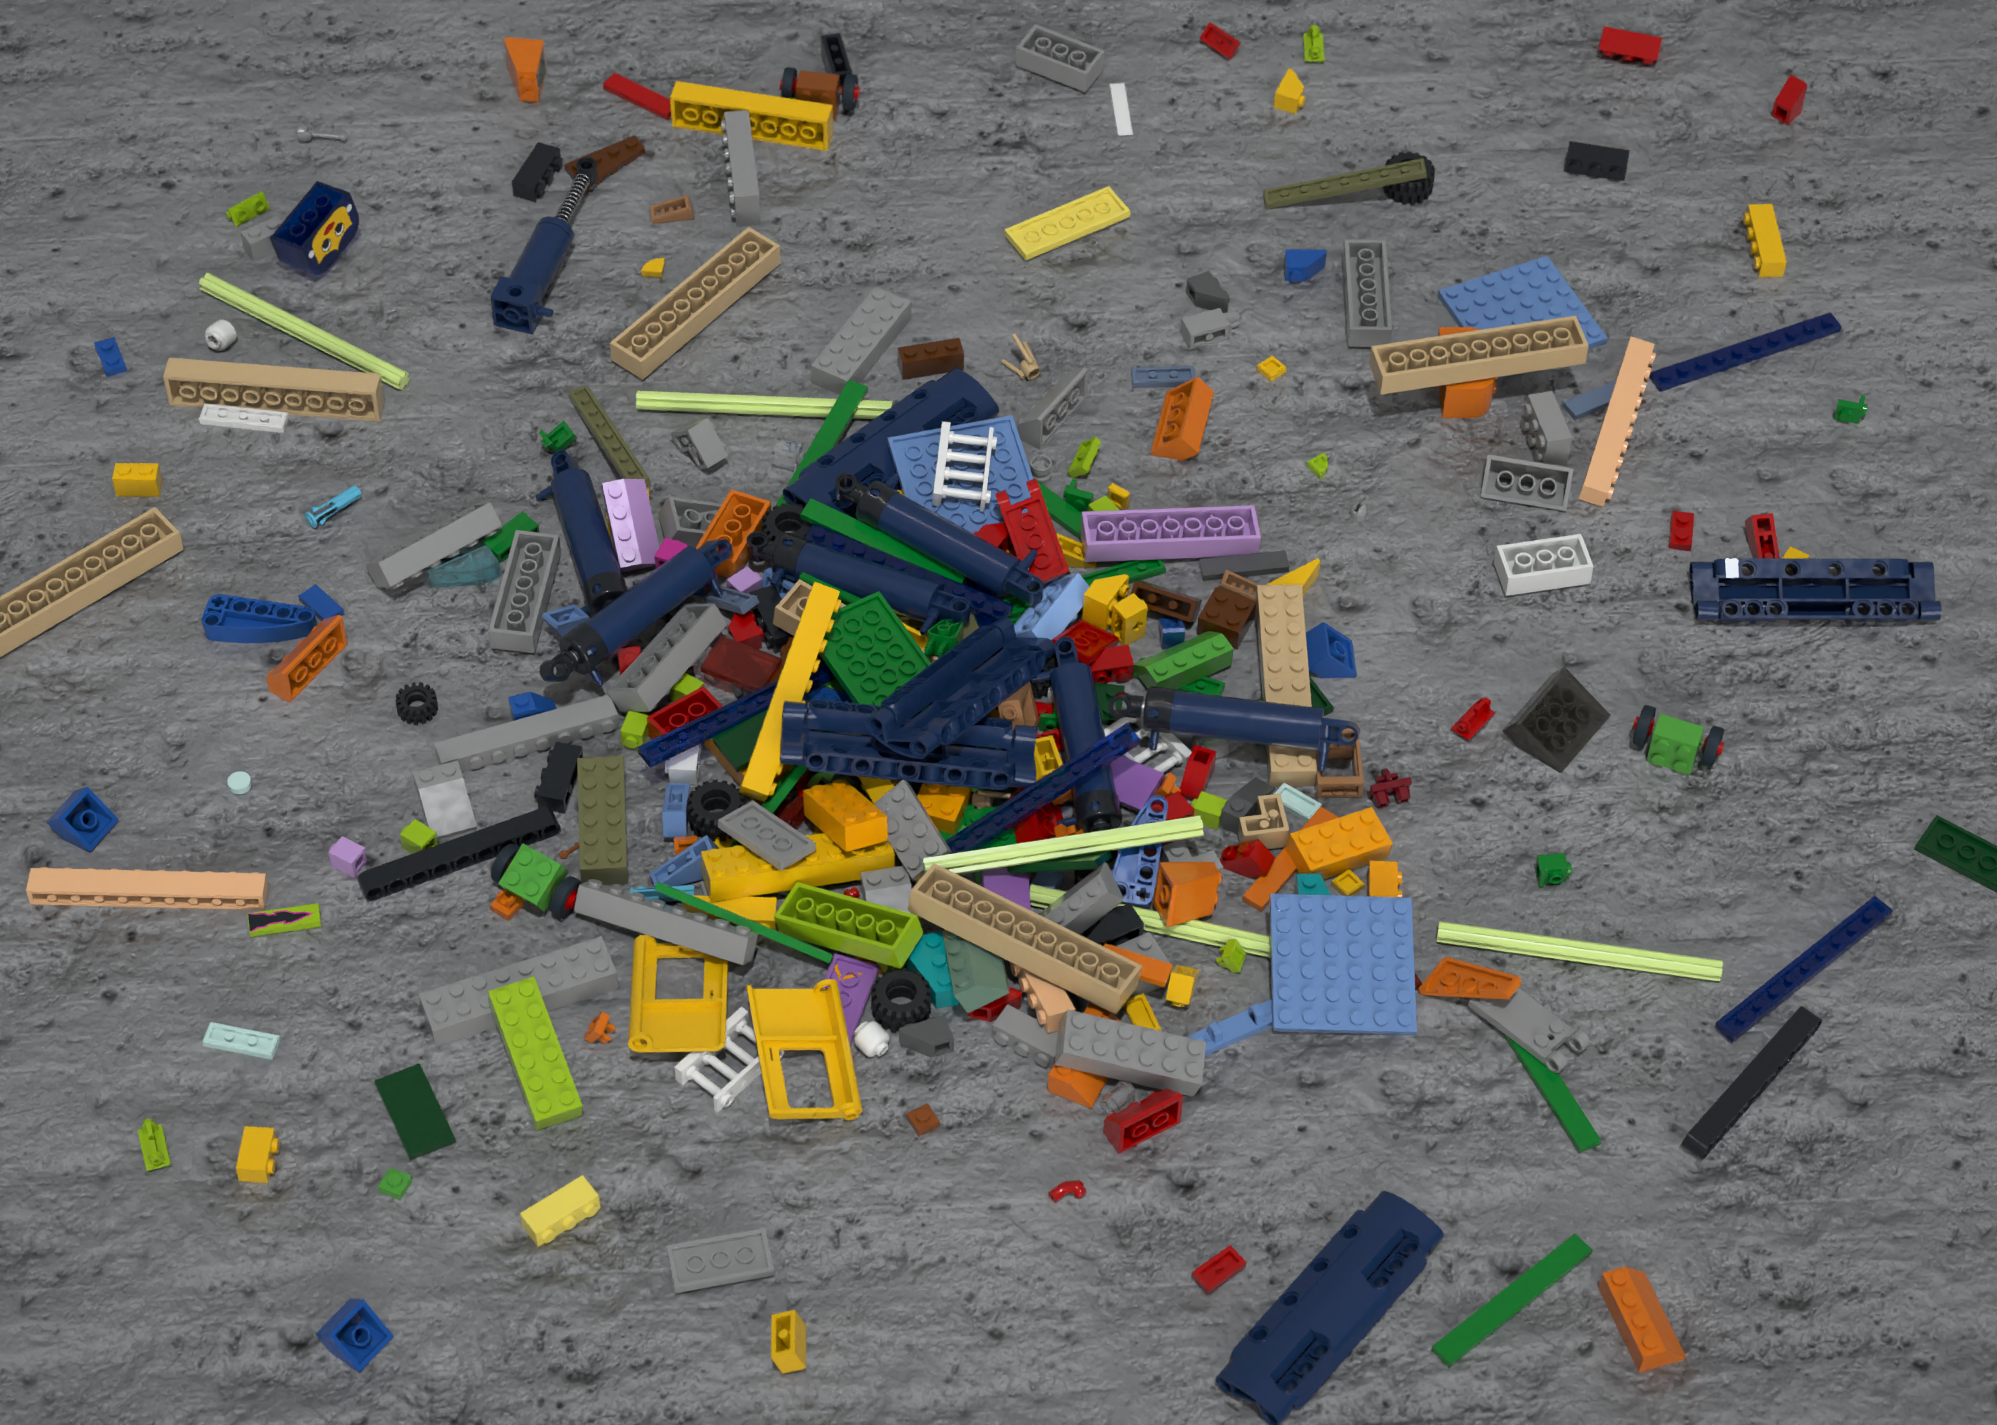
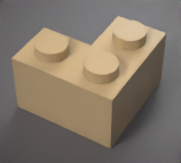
[1238,794,1289,849]

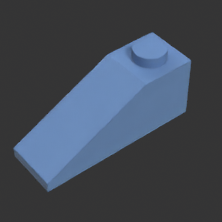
[662,783,690,839]
[650,835,719,887]

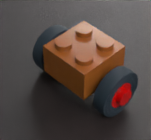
[779,67,860,121]

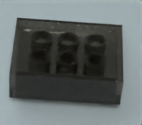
[1502,666,1611,773]

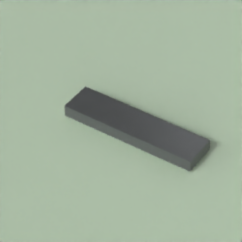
[1199,550,1289,581]

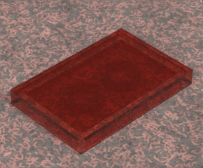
[700,635,782,695]

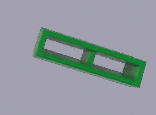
[481,511,540,564]

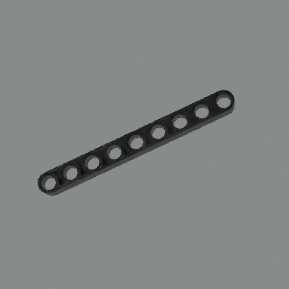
[357,807,561,901]
[1681,1006,1823,1160]

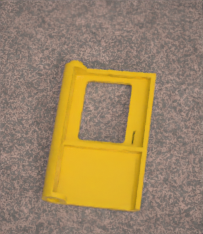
[628,935,728,1052]
[746,979,863,1120]

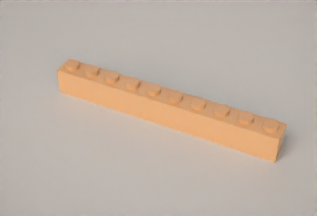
[1579,337,1656,507]
[26,867,269,910]

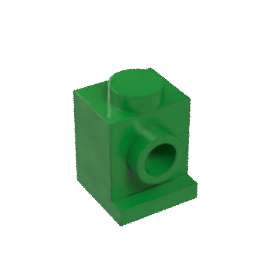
[1535,853,1572,888]

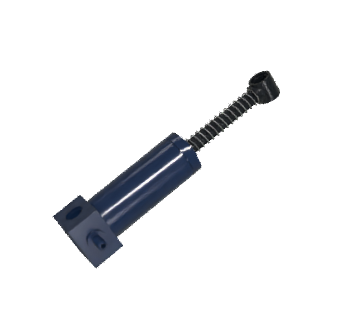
[490,157,598,335]

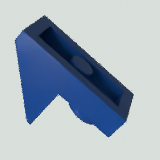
[1158,617,1185,649]

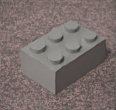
[1521,391,1572,466]

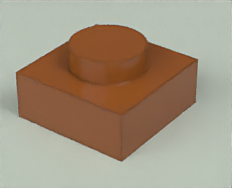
[906,1103,940,1137]

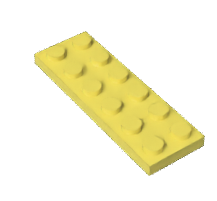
[1004,186,1130,260]

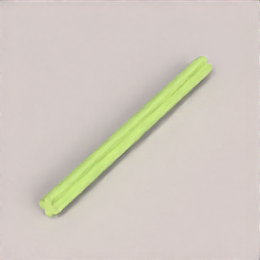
[199,273,410,390]
[636,391,892,419]
[922,815,1204,874]
[1030,884,1271,958]
[1436,921,1723,982]

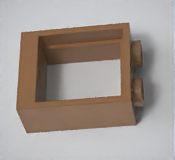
[998,681,1039,730]
[1315,740,1364,798]

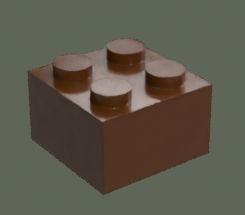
[1197,587,1256,649]

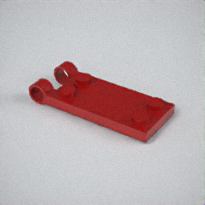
[995,478,1071,584]

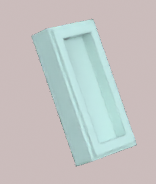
[1274,783,1322,823]

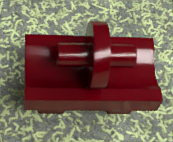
[1367,768,1412,808]

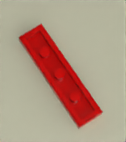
[603,72,671,120]

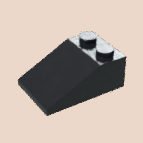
[1087,903,1144,946]

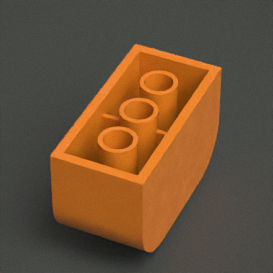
[1438,327,1498,418]

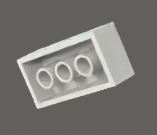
[1494,534,1594,596]

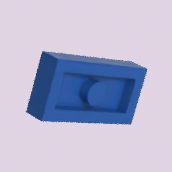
[94,337,127,377]

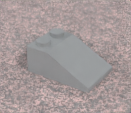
[658,496,722,548]
[413,760,477,840]
[860,866,913,914]

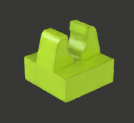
[1216,939,1246,973]

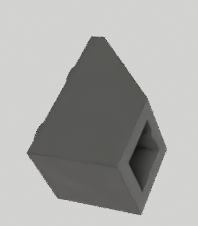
[1186,271,1230,313]
[899,1015,954,1058]

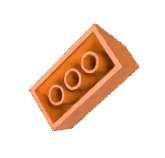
[1150,376,1214,461]
[696,489,771,578]
[266,615,348,703]
[1048,1003,1121,1109]
[1598,1266,1686,1373]

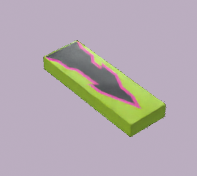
[247,903,321,937]

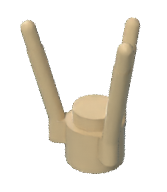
[1001,333,1041,380]
[972,790,1011,809]

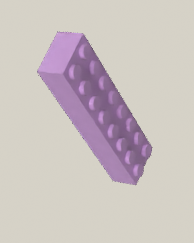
[1080,505,1261,562]

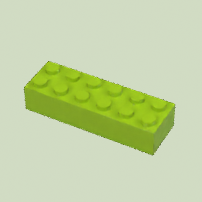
[774,882,923,969]
[488,976,583,1131]

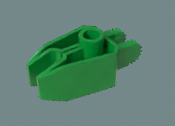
[924,619,964,658]

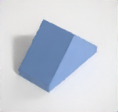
[542,604,589,638]

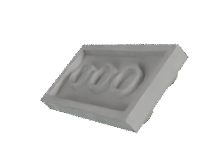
[874,779,951,881]
[718,801,816,870]
[666,1228,774,1293]

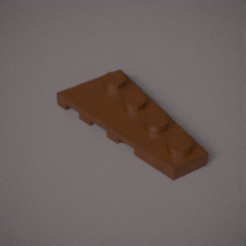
[564,135,645,194]

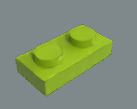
[1067,437,1101,478]

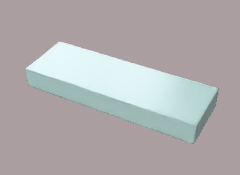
[202,1022,280,1060]

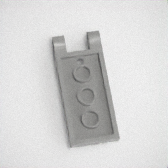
[1468,988,1590,1073]

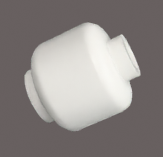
[205,320,237,351]
[854,1021,890,1057]

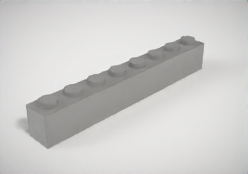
[434,694,619,772]
[574,879,758,965]

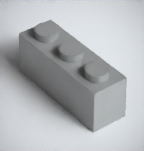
[992,1004,1058,1069]

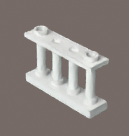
[932,421,997,512]
[1104,714,1192,773]
[675,1006,784,1113]

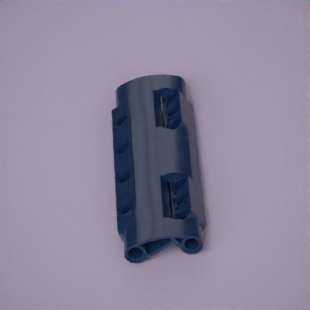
[782,368,1000,536]
[1689,558,1941,622]
[866,617,1056,759]
[780,700,1037,790]
[1215,1191,1444,1425]

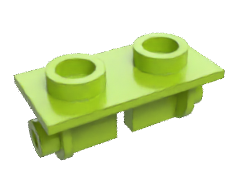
[1303,25,1324,62]
[225,191,270,227]
[137,1119,171,1171]

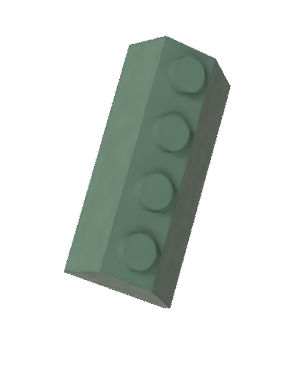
[943,930,1010,1013]

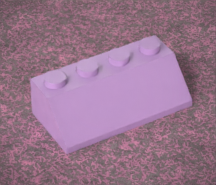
[601,479,659,573]

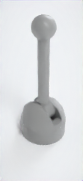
[298,125,347,142]

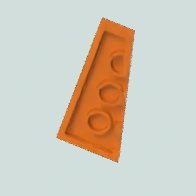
[1418,956,1522,999]

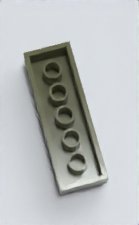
[577,756,628,885]

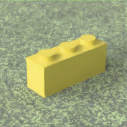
[520,1175,601,1247]

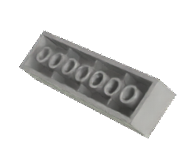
[419,936,619,1047]

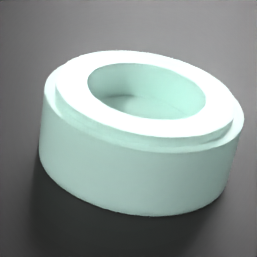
[227,771,252,794]

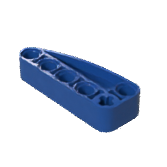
[202,594,317,643]
[1112,795,1168,909]

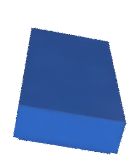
[298,584,344,621]

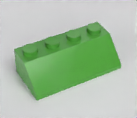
[1134,631,1234,690]

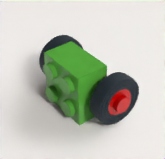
[1632,705,1725,775]
[491,844,582,918]

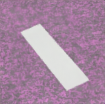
[1110,83,1133,136]

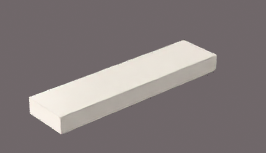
[199,403,289,433]

